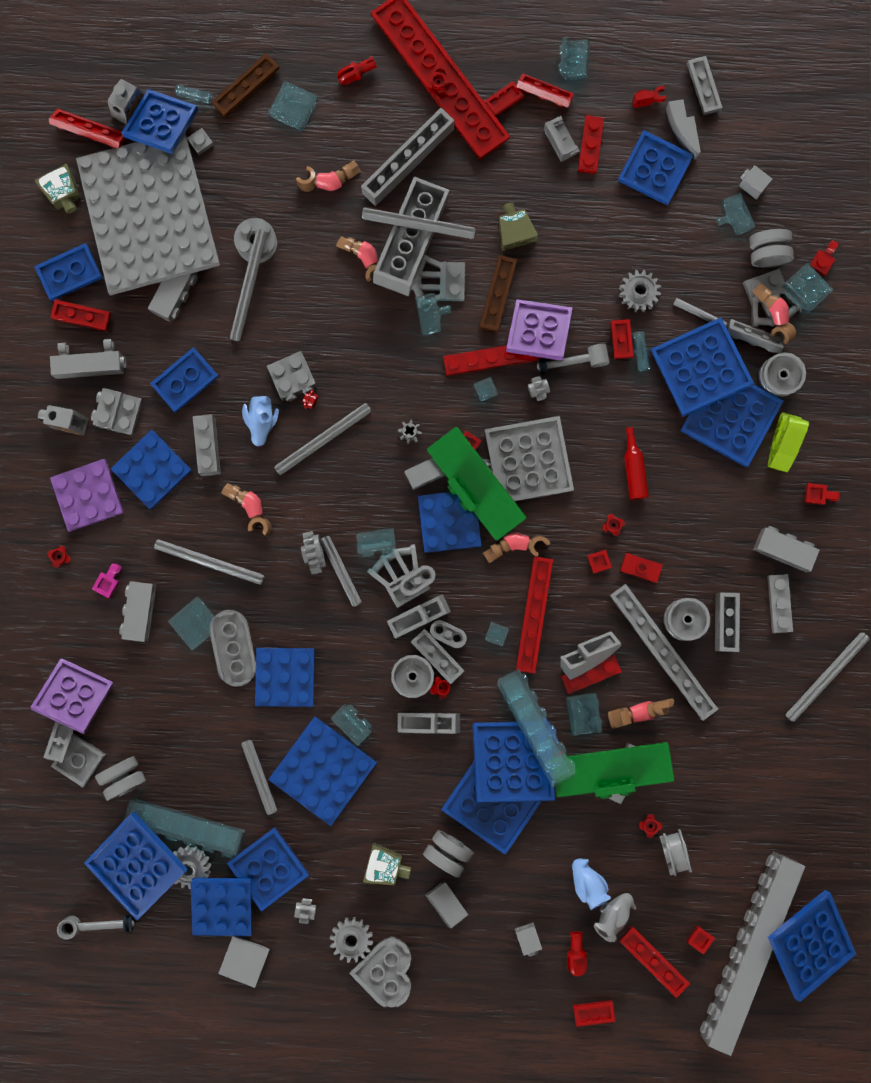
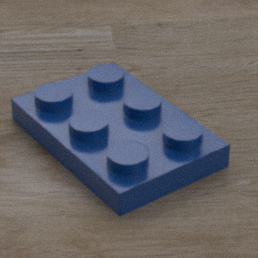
[34,243,103,302]
[150,347,219,413]

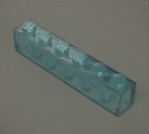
[497,669,576,787]
[124,798,245,858]

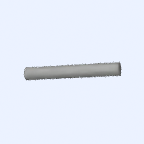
[673,298,727,326]

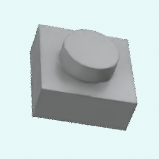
[187,128,214,155]

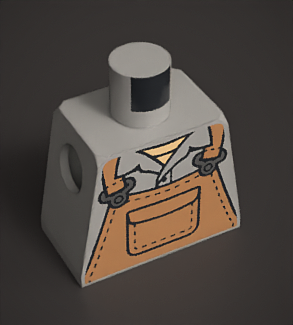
[108,79,145,124]
[38,405,89,436]

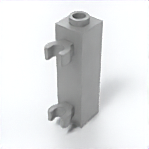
[50,339,126,379]

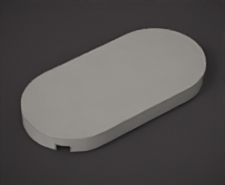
[210,610,256,687]

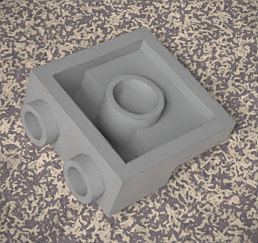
[267,351,317,402]
[91,388,143,436]

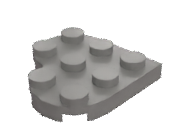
[349,937,411,1007]

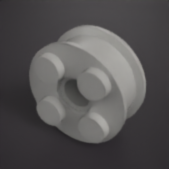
[234,218,277,263]
[660,829,692,876]

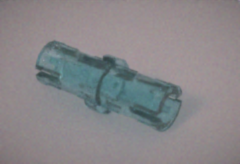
[633,331,650,371]

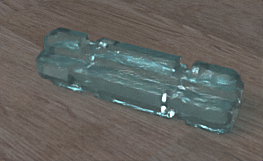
[175,84,212,103]

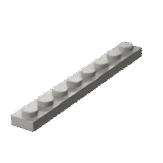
[609,584,718,721]

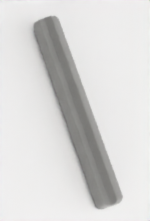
[320,536,362,607]
[242,740,277,815]

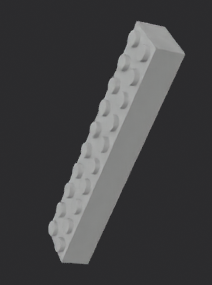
[700,851,805,1056]

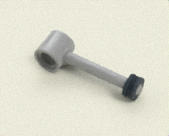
[537,344,610,374]
[57,915,135,940]

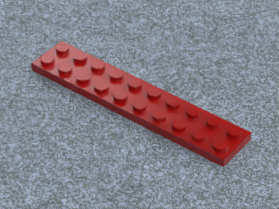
[371,0,510,160]

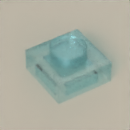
[473,377,498,403]
[484,622,509,647]

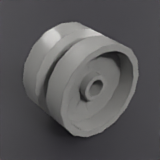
[749,229,794,268]
[758,353,806,398]
[663,598,710,641]
[391,655,434,698]
[94,756,146,801]
[423,830,474,877]

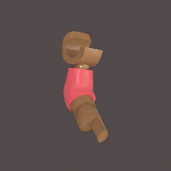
[295,161,361,192]
[336,236,378,282]
[752,283,796,345]
[221,483,272,536]
[483,532,550,563]
[608,699,674,729]

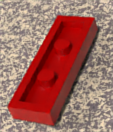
[516,74,574,107]
[578,115,604,174]
[50,300,111,332]
[560,654,622,694]

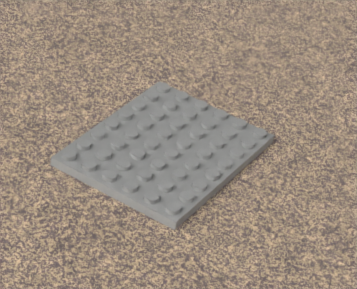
[76,132,220,295]

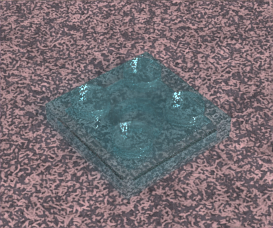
[268,81,318,131]
[782,263,833,313]
[168,596,215,651]

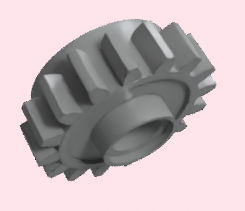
[619,270,661,312]
[301,531,326,574]
[173,845,212,889]
[330,917,373,963]

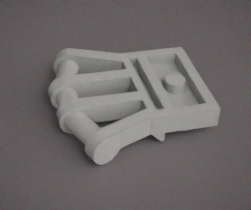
[412,255,465,308]
[743,269,804,327]
[367,544,430,608]

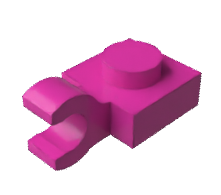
[92,563,122,598]

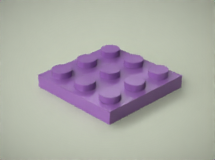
[506,299,573,361]
[50,459,124,532]
[31,658,113,734]

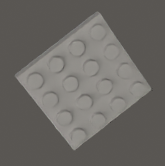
[485,416,574,502]

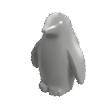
[594,893,636,942]

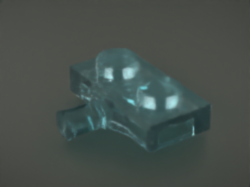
[716,193,756,235]
[415,293,451,335]

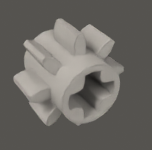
[528,376,550,401]
[398,420,422,444]
[294,898,316,924]

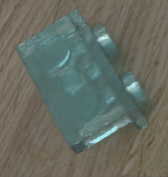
[559,37,590,81]
[356,528,396,557]
[566,693,602,736]
[331,704,372,745]

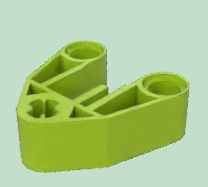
[768,412,809,472]

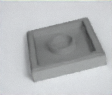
[51,733,106,788]
[218,936,270,988]

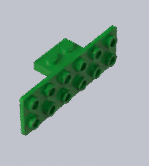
[427,427,526,540]
[551,742,674,799]

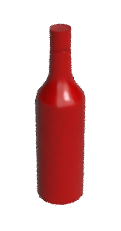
[624,427,649,500]

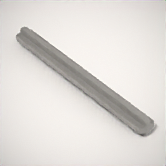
[362,208,475,239]
[230,229,267,341]
[274,403,371,475]
[154,539,264,585]
[786,633,869,722]

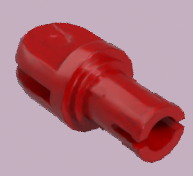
[337,56,377,85]
[567,931,587,977]

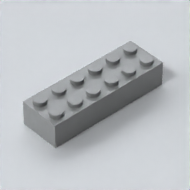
[373,177,449,296]

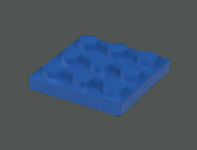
[122,89,198,154]
[618,130,693,206]
[111,429,193,510]
[418,492,481,553]
[255,648,315,707]
[227,827,310,911]
[191,878,252,936]

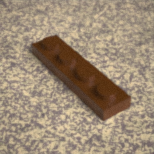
[212,53,280,118]
[479,255,517,333]

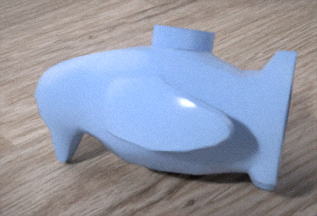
[242,396,279,446]
[572,858,611,910]

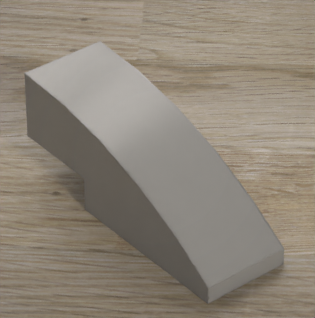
[666,99,701,160]
[404,458,445,490]
[387,595,451,638]
[561,631,621,680]
[398,713,460,734]

